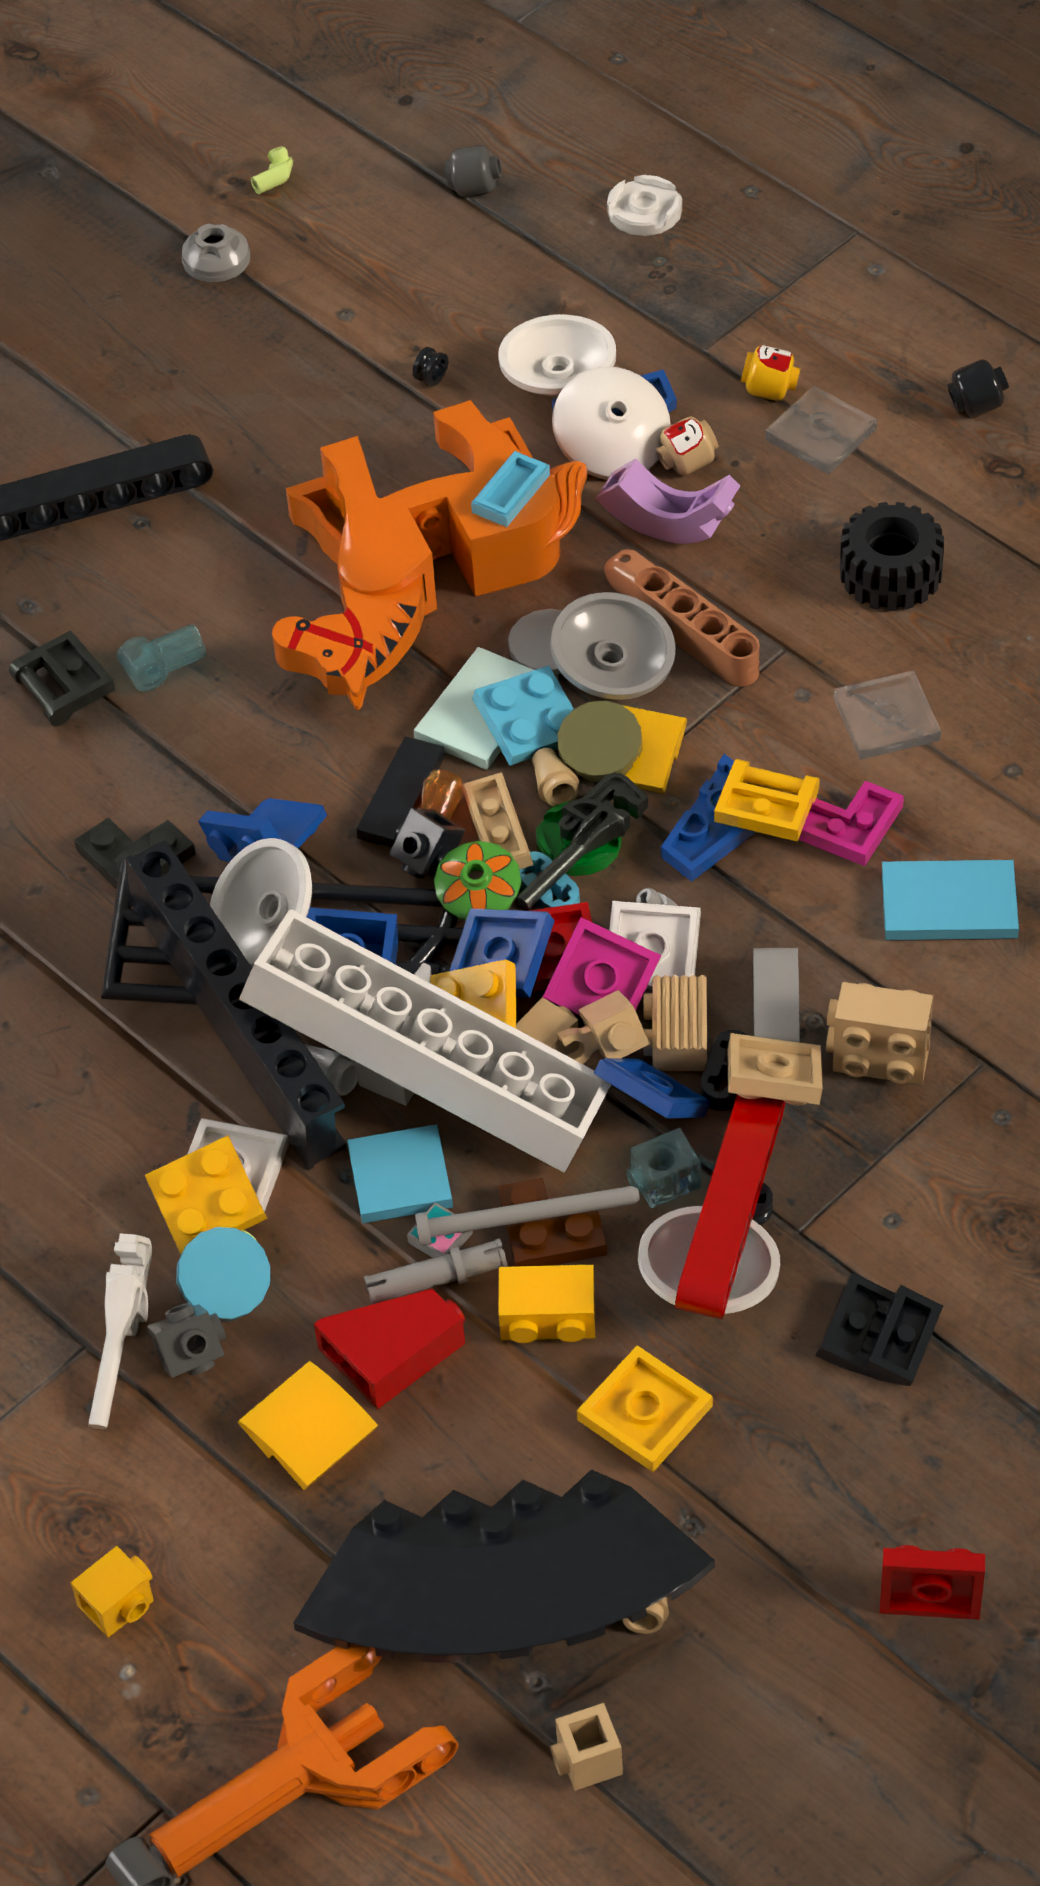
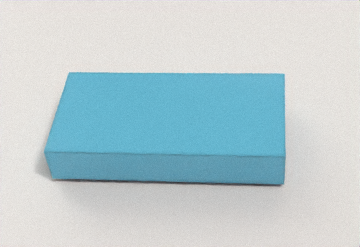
[471,451,550,527]

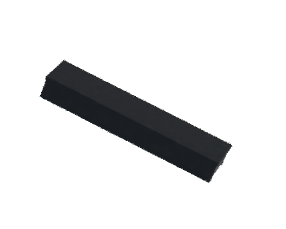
[125,840,346,1170]

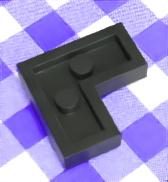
[74,818,196,889]

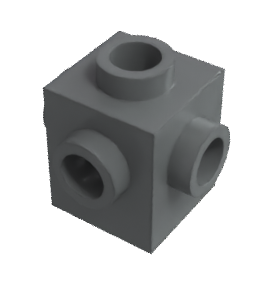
[147,1303,226,1378]

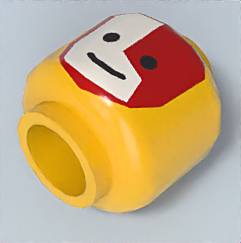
[740,345,801,401]

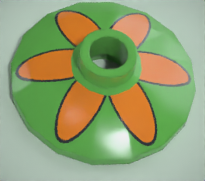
[434,841,521,921]

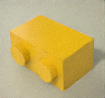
[499,1265,595,1343]

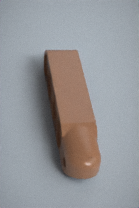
[604,549,760,687]

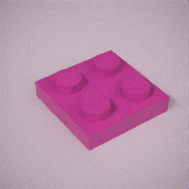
[543,917,662,1018]

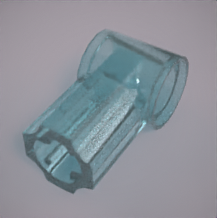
[117,624,206,692]

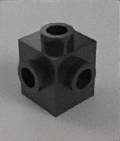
[389,808,466,879]

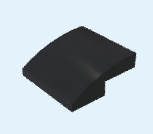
[815,1272,943,1386]

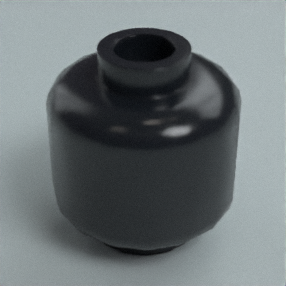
[947,359,1009,418]

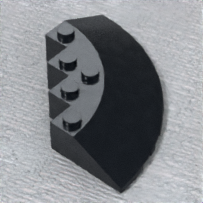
[293,1469,715,1663]

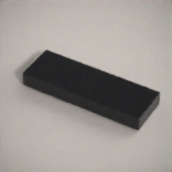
[356,736,445,848]

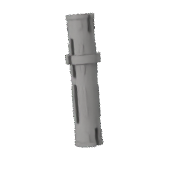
[364,1238,508,1305]

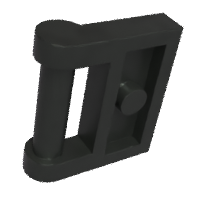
[9,630,115,726]

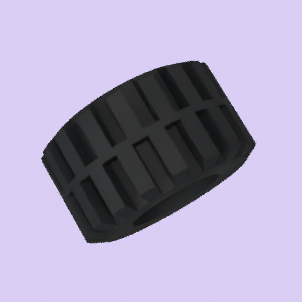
[840,502,944,611]

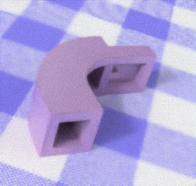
[595,458,740,544]

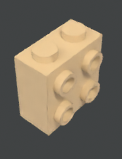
[826,982,933,1085]

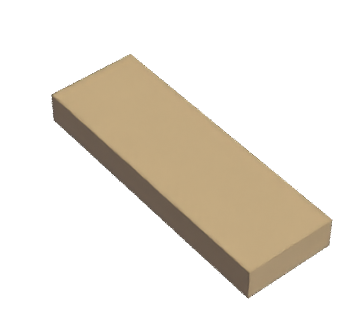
[461,772,533,869]

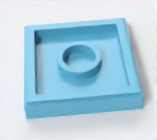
[347,1124,453,1224]

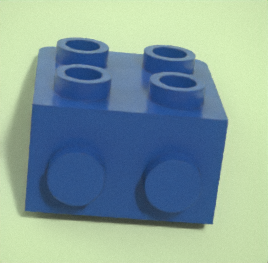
[198,798,327,862]

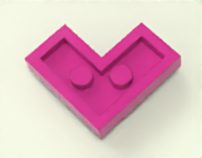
[798,781,904,866]

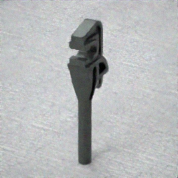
[515,773,649,911]

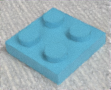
[472,666,574,766]

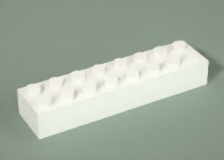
[239,909,611,1173]

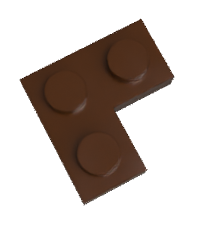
[498,1178,607,1267]

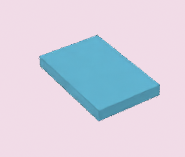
[882,860,1019,940]

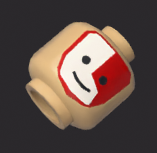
[656,416,718,476]

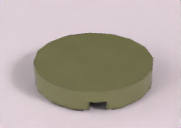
[557,700,643,782]

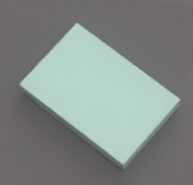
[414,647,534,770]

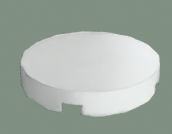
[607,175,682,236]

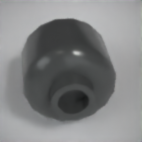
[445,145,502,197]

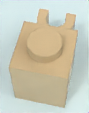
[557,990,650,1064]

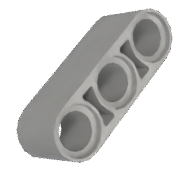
[753,948,800,1042]

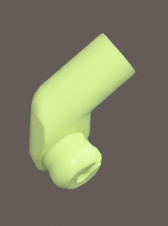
[251,146,293,194]

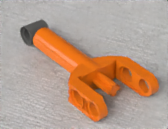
[105,1644,459,1886]

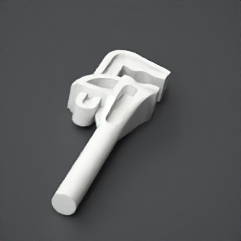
[88,1233,152,1430]

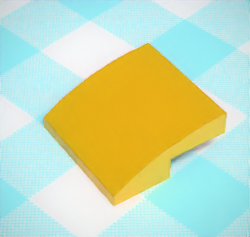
[623,705,687,794]
[238,1361,378,1490]

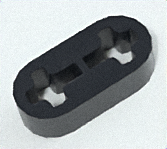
[701,1030,747,1111]

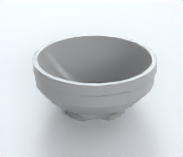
[182,223,251,282]

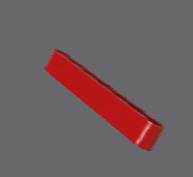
[675,1094,786,1320]

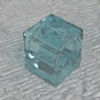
[626,1128,701,1208]

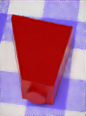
[314,1289,465,1410]

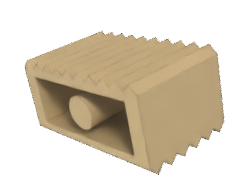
[643,975,707,1071]

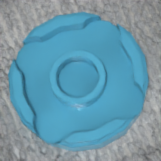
[176,1227,270,1322]

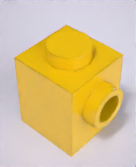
[70,1546,154,1638]

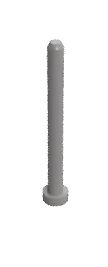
[415,1186,640,1246]

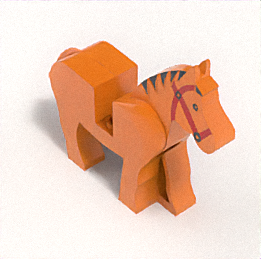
[272,400,587,710]

